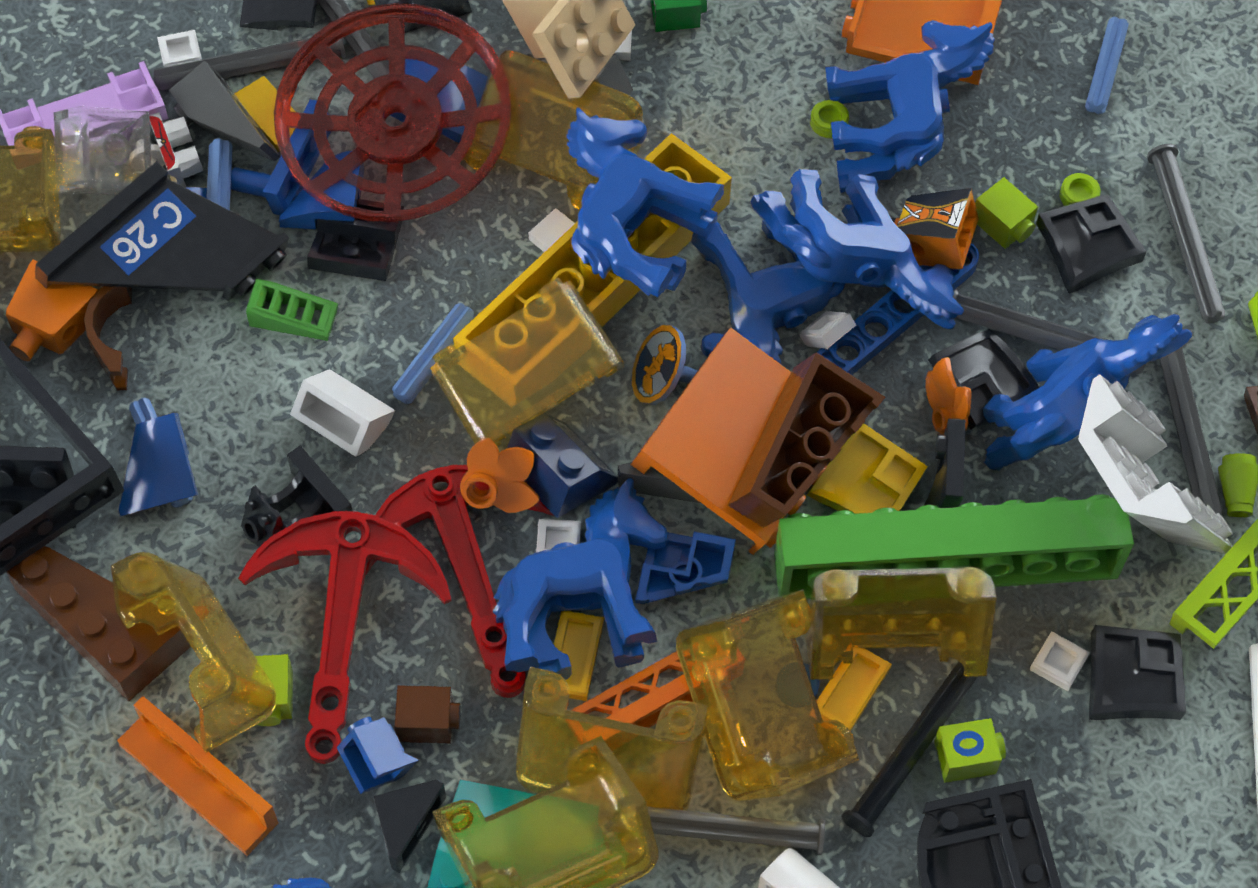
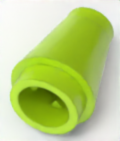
[1218,453,1258,518]

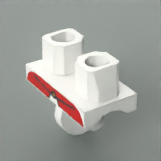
[133,112,203,187]

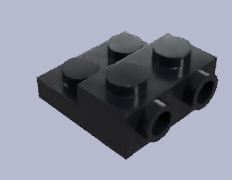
[0,446,77,528]

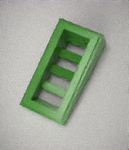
[246,279,338,341]

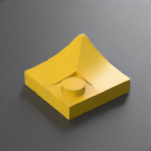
[807,424,928,514]

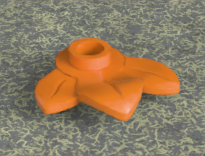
[925,357,971,434]
[460,438,540,513]

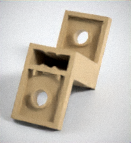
[502,0,635,99]

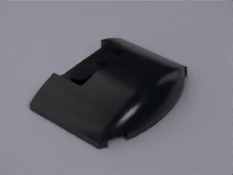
[917,779,1062,888]

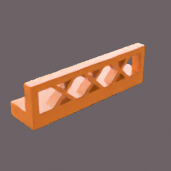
[566,629,745,759]
[117,696,279,856]

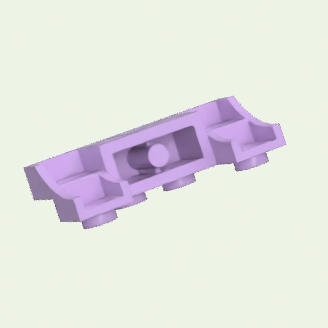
[0,61,168,170]

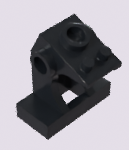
[241,445,352,548]

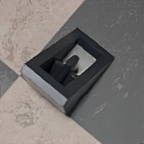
[374,779,446,873]

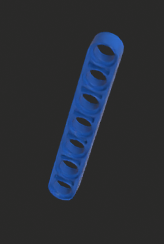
[817,243,979,375]

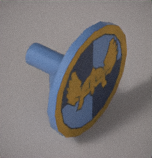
[632,325,698,405]

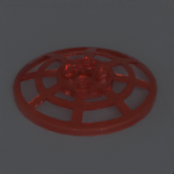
[274,3,512,222]

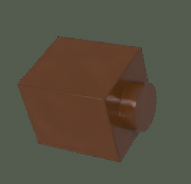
[394,685,461,744]

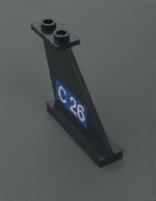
[35,161,289,301]

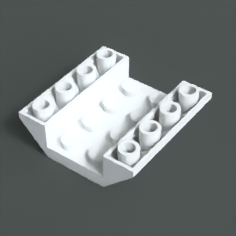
[1078,375,1233,554]

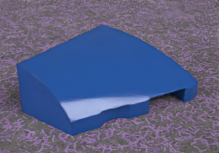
[279,150,364,229]
[119,413,198,516]
[635,531,736,604]

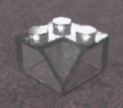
[54,106,151,196]

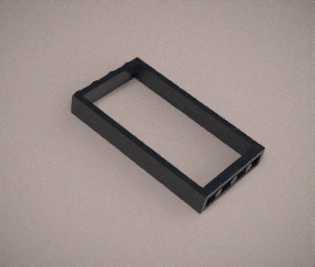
[0,339,125,576]

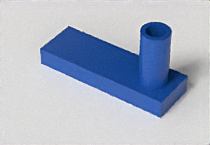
[231,99,334,216]

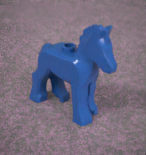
[825,20,995,193]
[566,107,724,297]
[750,169,964,329]
[691,190,846,364]
[983,314,1192,470]
[493,478,668,683]

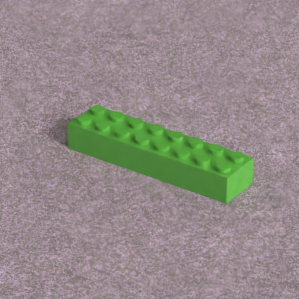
[774,494,1134,601]

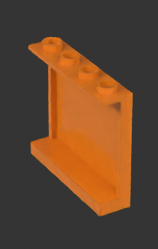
[841,0,1002,85]
[630,327,828,555]

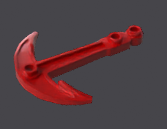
[365,465,554,698]
[238,511,452,764]

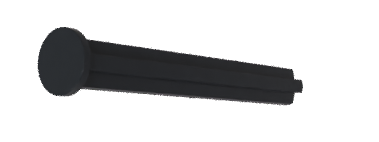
[841,653,984,837]

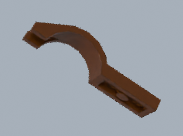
[84,286,132,391]

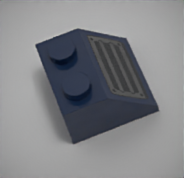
[507,413,618,518]

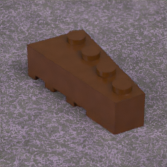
[728,352,886,528]
[6,545,195,702]

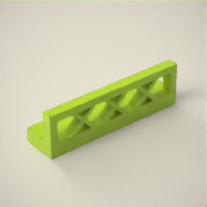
[1169,519,1258,649]

